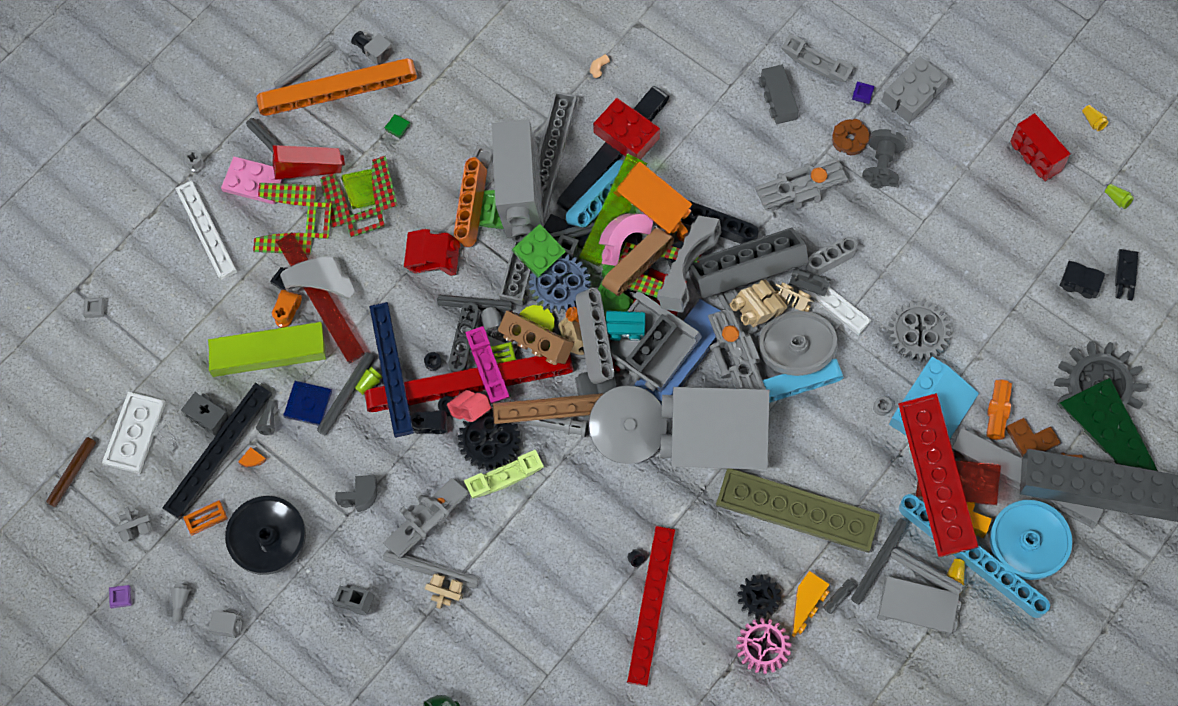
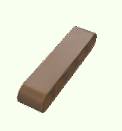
[602,227,674,296]

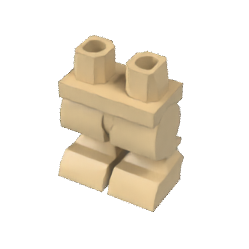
[730,279,787,328]

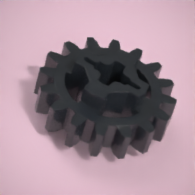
[737,574,781,619]

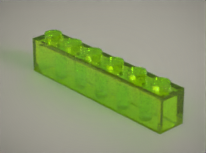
[579,153,648,267]

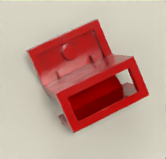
[403,229,460,276]

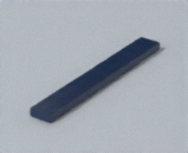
[369,302,414,438]

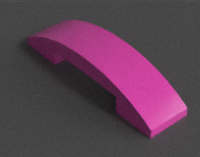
[465,326,509,404]

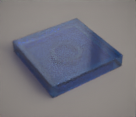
[283,381,332,426]

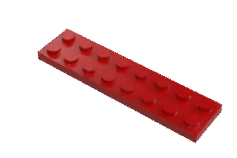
[898,393,979,558]

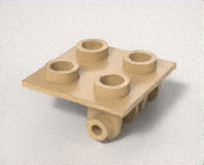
[775,282,814,312]

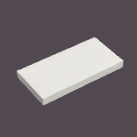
[102,392,166,474]

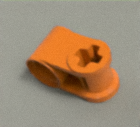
[272,290,302,328]

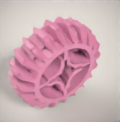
[736,618,791,674]

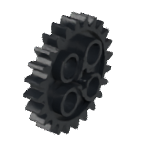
[457,408,521,471]

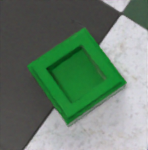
[384,114,410,139]

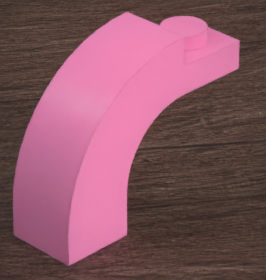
[599,213,653,266]

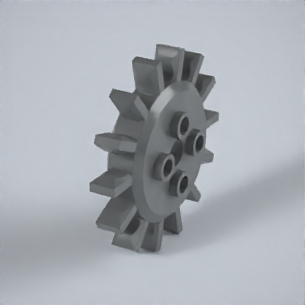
[1054,341,1147,418]

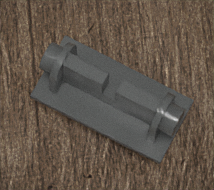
[789,268,831,297]

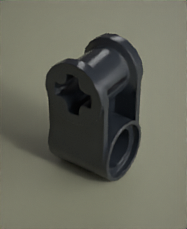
[411,410,447,434]

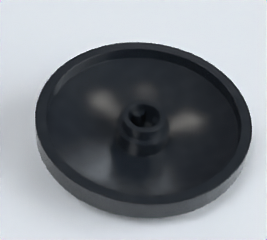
[225,496,306,575]

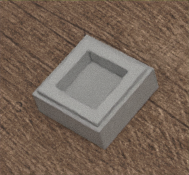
[472,145,493,168]
[83,297,105,318]

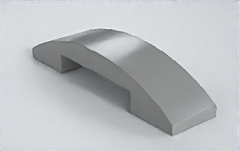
[781,34,854,82]

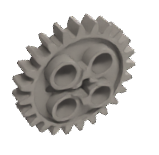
[887,301,951,362]

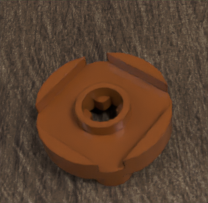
[832,119,869,156]

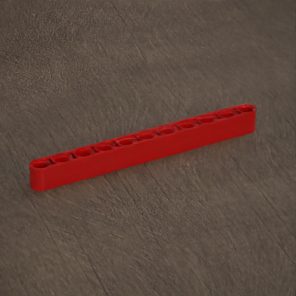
[364,354,574,412]

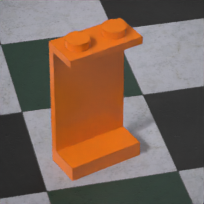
[613,161,692,234]

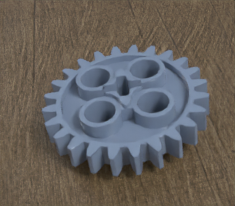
[529,254,591,314]

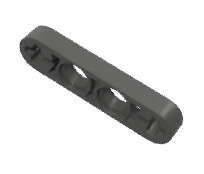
[448,302,479,372]

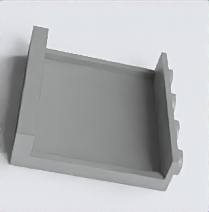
[608,292,702,392]

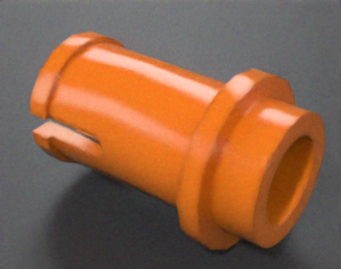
[566,307,579,323]

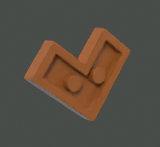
[1005,418,1060,457]

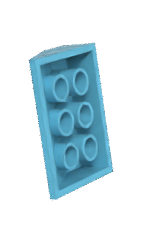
[889,357,979,439]

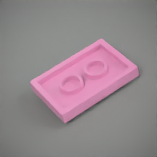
[221,156,284,205]

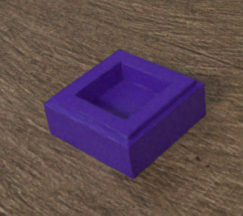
[852,81,874,104]

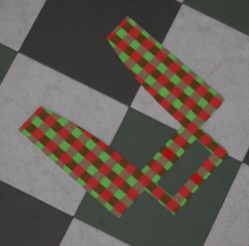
[320,155,398,238]

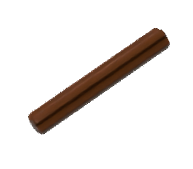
[46,437,96,507]

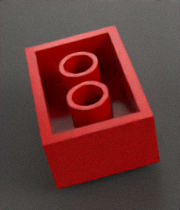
[593,98,660,163]
[1010,113,1071,182]

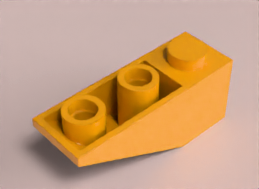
[792,571,830,637]

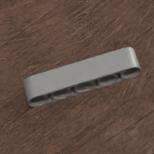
[576,288,614,384]

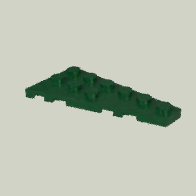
[1057,378,1158,471]

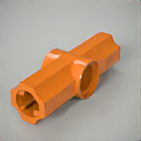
[986,379,1012,440]

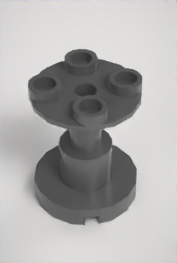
[862,129,906,189]

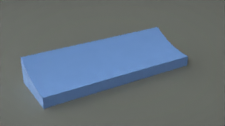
[634,299,721,405]

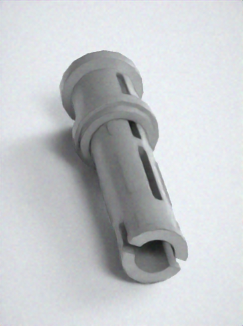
[528,417,588,438]

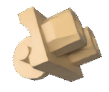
[425,573,463,609]

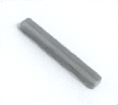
[274,42,334,89]
[891,548,963,595]

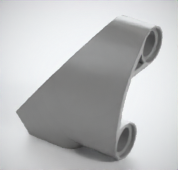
[280,257,355,299]

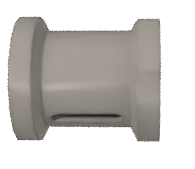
[184,150,204,173]

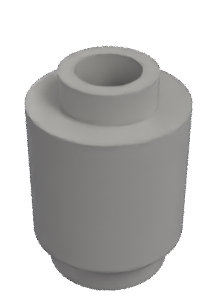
[481,307,502,337]

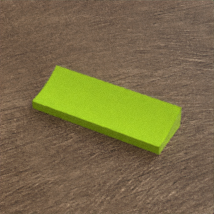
[208,322,326,377]

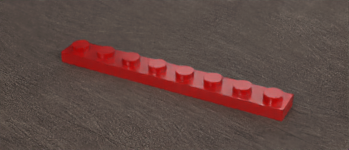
[627,526,675,687]

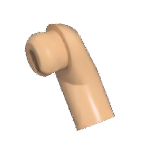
[590,54,610,78]

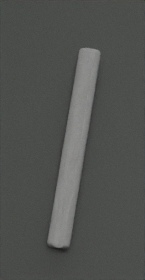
[383,550,479,589]

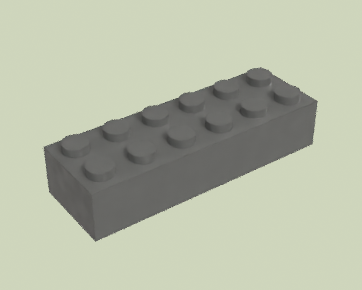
[688,227,809,298]

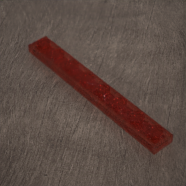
[276,232,365,364]

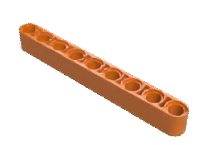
[256,58,417,116]

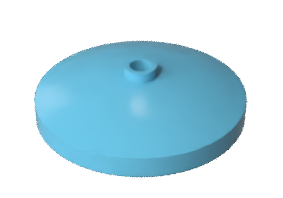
[990,500,1072,580]

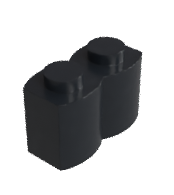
[1059,261,1105,299]

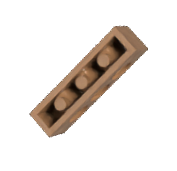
[498,310,574,365]

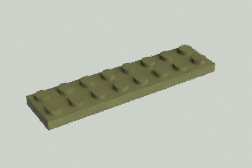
[716,468,880,553]

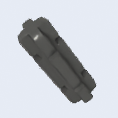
[823,579,855,614]

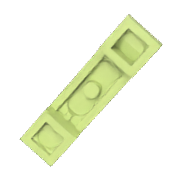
[464,450,544,499]

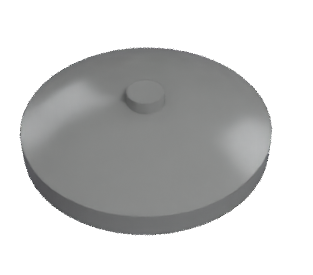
[759,311,837,376]
[588,386,667,464]

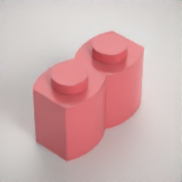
[447,390,491,422]

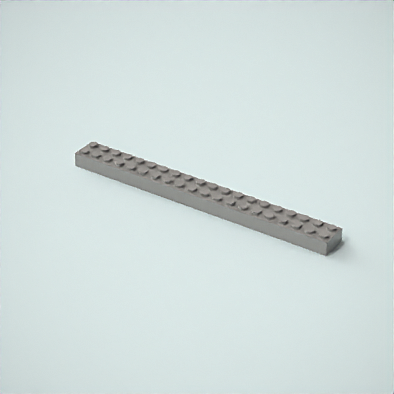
[499,91,577,305]

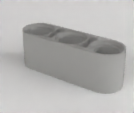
[806,236,857,275]

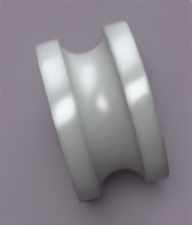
[873,396,892,416]

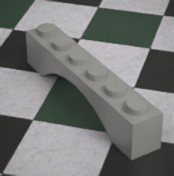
[657,216,722,313]

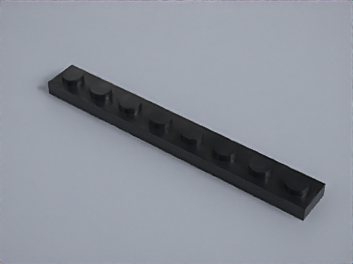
[162,382,272,520]

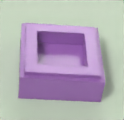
[109,585,131,609]

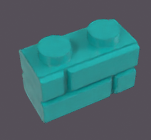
[606,311,646,341]

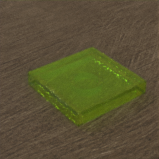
[341,169,375,209]

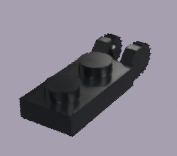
[1115,249,1139,301]

